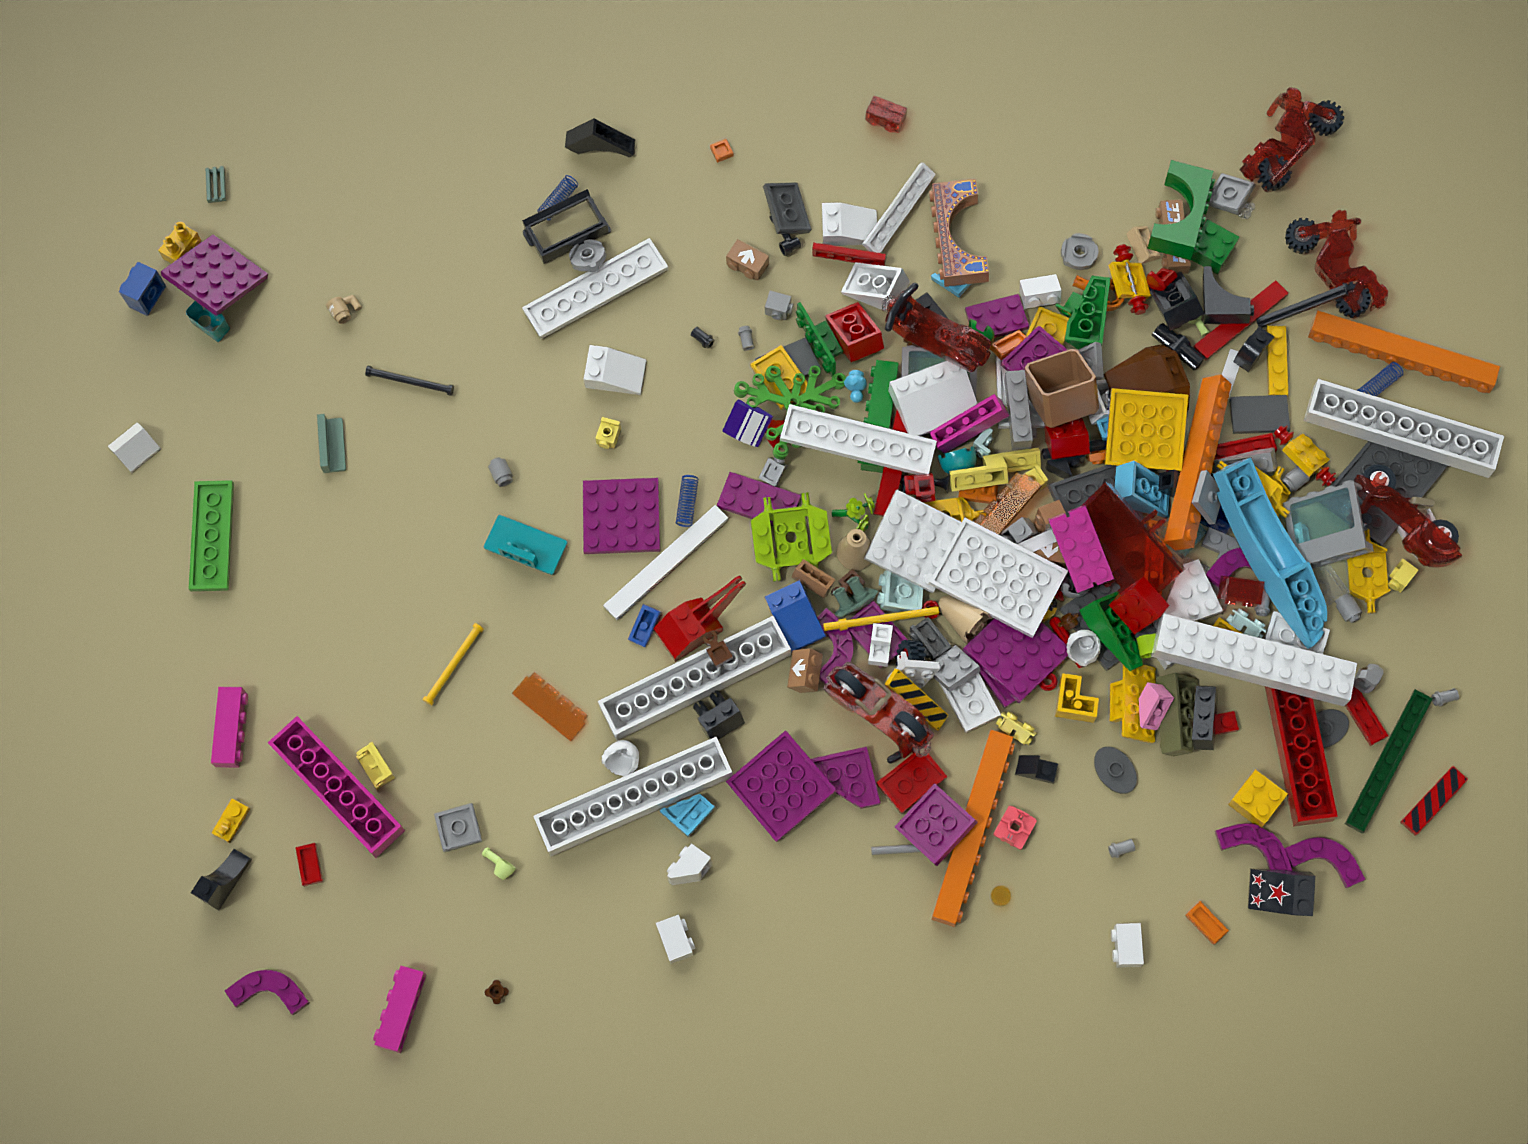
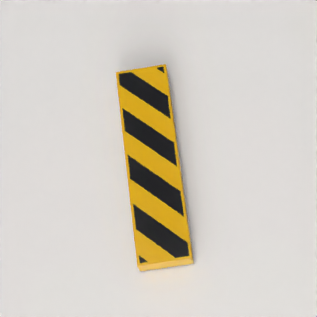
[884,669,948,731]

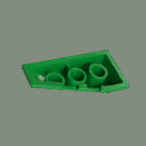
[1065,275,1110,350]
[1079,591,1144,671]

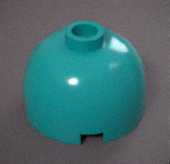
[938,446,977,474]

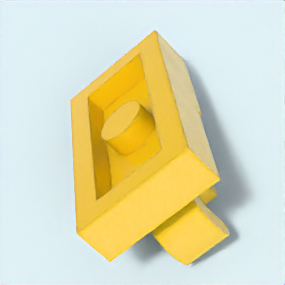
[211,799,250,843]

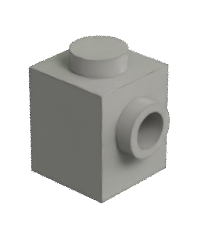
[765,291,794,320]

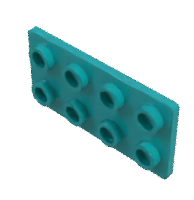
[483,515,568,575]

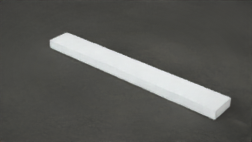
[603,505,728,620]

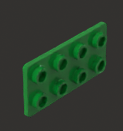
[796,302,843,377]

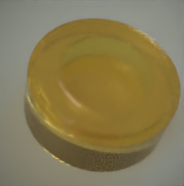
[990,886,1011,907]

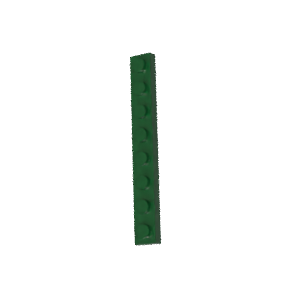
[1344,689,1433,834]

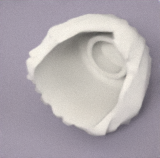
[1066,630,1101,666]
[601,740,639,777]

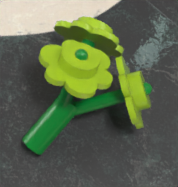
[832,493,875,532]

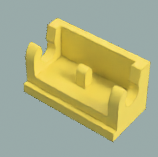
[356,742,395,790]

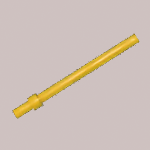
[823,607,939,631]

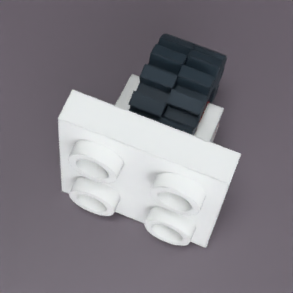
[887,640,940,688]

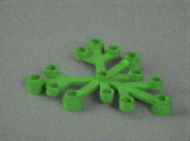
[733,365,846,460]

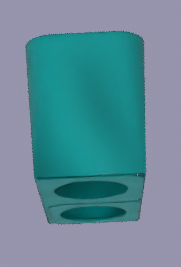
[186,301,230,342]

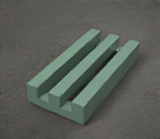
[205,166,226,203]

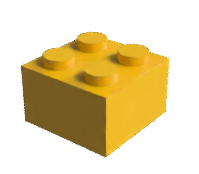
[1228,769,1288,828]

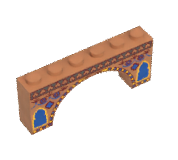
[929,179,989,287]

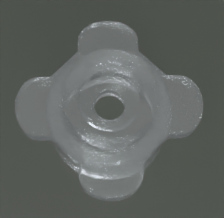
[1236,202,1255,219]

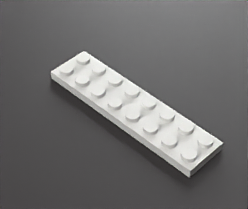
[522,238,668,339]
[780,404,937,475]

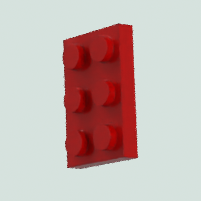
[876,747,947,814]

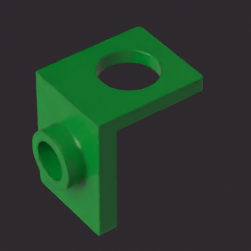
[1055,292,1082,318]

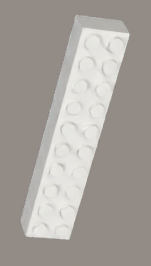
[1303,379,1504,478]
[1151,614,1357,706]
[598,616,791,741]
[533,737,733,856]

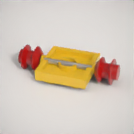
[1108,244,1151,315]
[1273,426,1336,487]

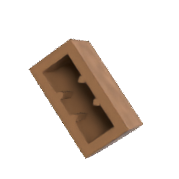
[791,559,835,598]

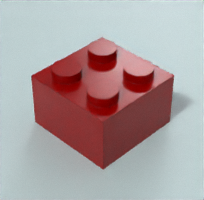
[1044,418,1090,459]
[1109,576,1170,634]

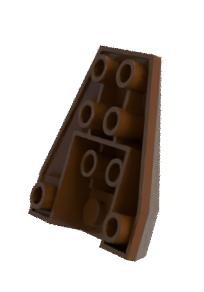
[1104,344,1190,411]

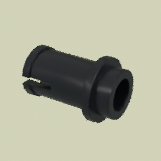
[690,326,715,348]

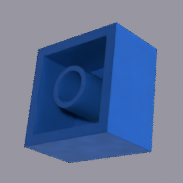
[119,262,166,316]

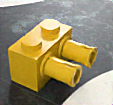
[158,222,202,264]

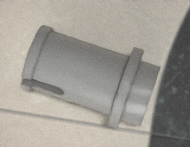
[738,326,754,351]
[1254,590,1270,616]
[1431,688,1459,707]
[1108,839,1135,858]

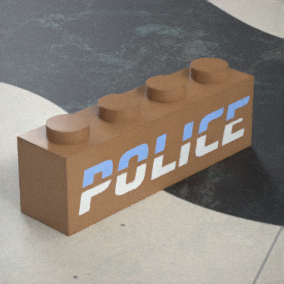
[1155,199,1191,274]

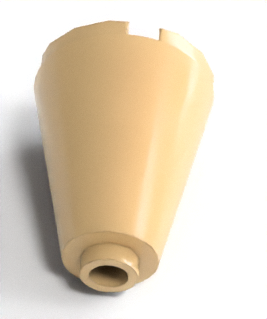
[837,529,871,571]
[938,595,992,644]

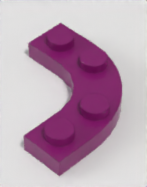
[1205,547,1252,588]
[818,608,853,688]
[1215,823,1293,871]
[1285,837,1366,889]
[224,970,310,1015]

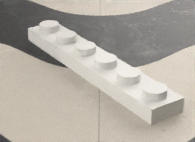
[862,162,936,253]

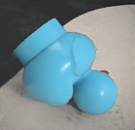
[844,370,867,403]

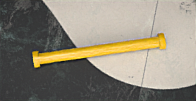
[422,623,484,706]

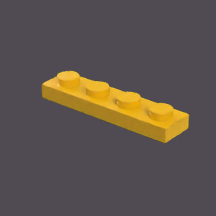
[1266,326,1288,397]

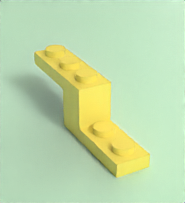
[949,447,1041,492]

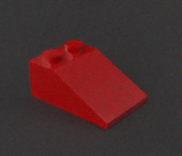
[825,302,884,362]

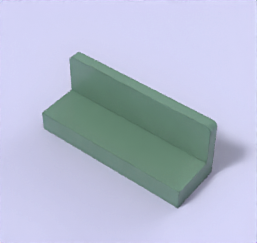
[317,414,346,473]

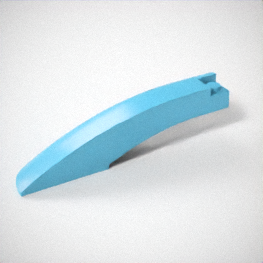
[1213,458,1327,649]

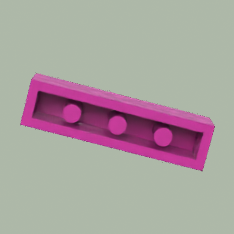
[930,394,1009,454]
[211,687,248,768]
[373,965,427,1054]

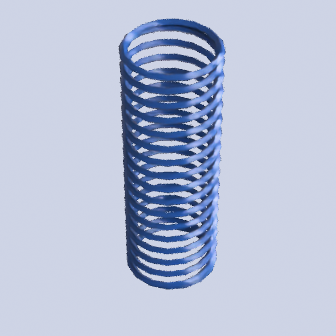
[537,175,579,221]
[1357,362,1404,396]
[675,475,699,527]

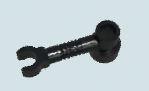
[769,213,801,256]

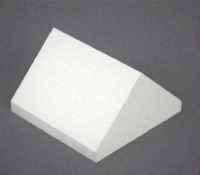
[108,423,161,473]

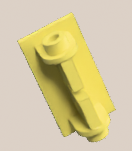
[996,711,1037,746]

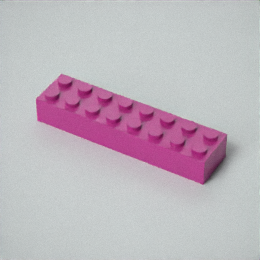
[267,716,405,858]

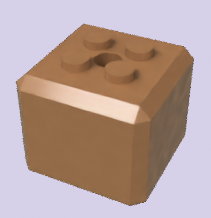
[1025,349,1099,428]

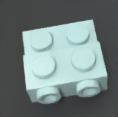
[877,570,923,612]

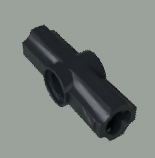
[1152,323,1205,370]

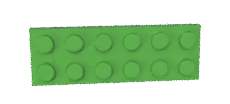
[189,480,234,592]

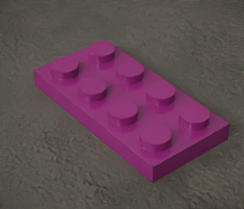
[717,472,801,526]

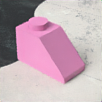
[1139,682,1174,730]

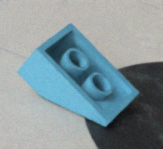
[1114,461,1169,518]

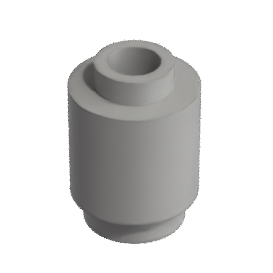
[488,457,513,487]
[1281,466,1310,492]
[1335,593,1363,623]

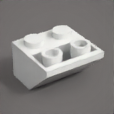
[667,843,712,885]

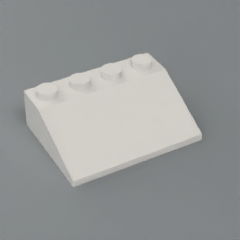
[888,356,977,436]

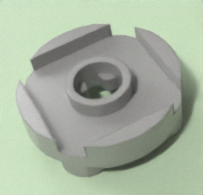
[1061,233,1098,270]
[569,239,607,272]

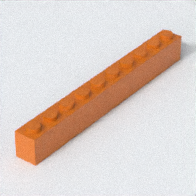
[1308,310,1500,393]
[1164,374,1232,551]
[931,730,1015,927]

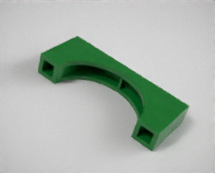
[1147,160,1215,260]

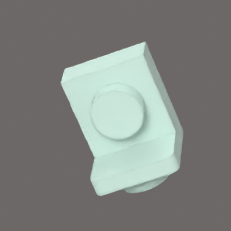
[973,428,993,458]

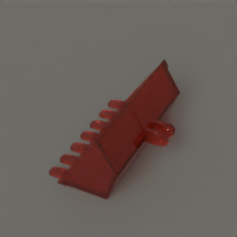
[1081,482,1186,593]

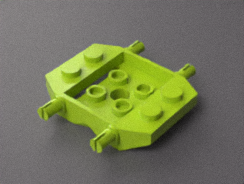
[751,492,832,582]

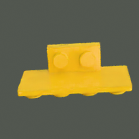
[1109,665,1156,743]

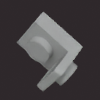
[759,457,788,487]

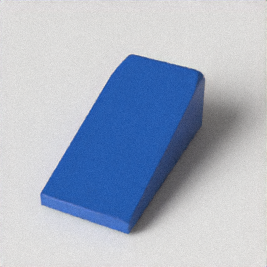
[628,604,662,647]

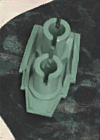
[833,576,878,617]

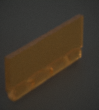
[974,473,1042,535]
[512,672,588,741]

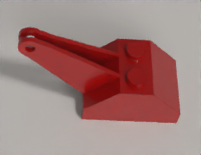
[653,576,746,662]

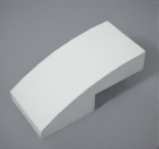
[868,623,893,667]

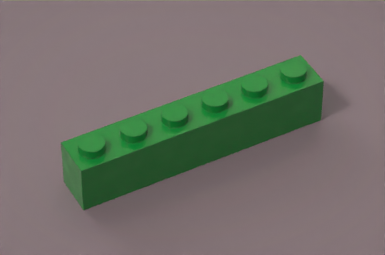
[857,360,899,473]

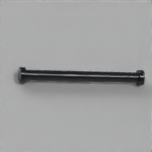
[365,365,454,396]

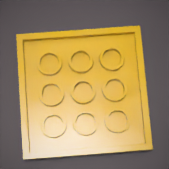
[1104,388,1188,471]

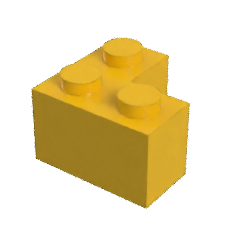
[1055,673,1099,723]

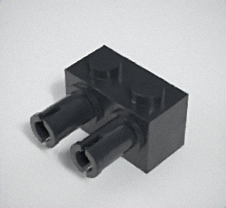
[693,690,745,740]

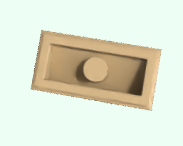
[1127,226,1161,264]

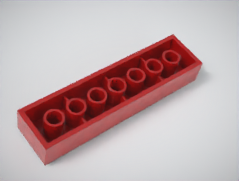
[1265,686,1338,827]

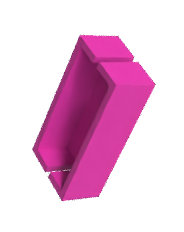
[1048,505,1114,593]

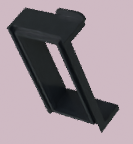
[522,189,611,264]

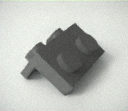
[909,617,952,661]

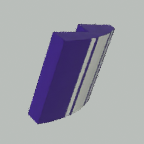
[722,399,773,447]

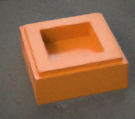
[710,139,734,163]

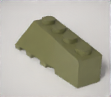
[1156,673,1199,757]

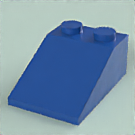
[765,580,826,653]

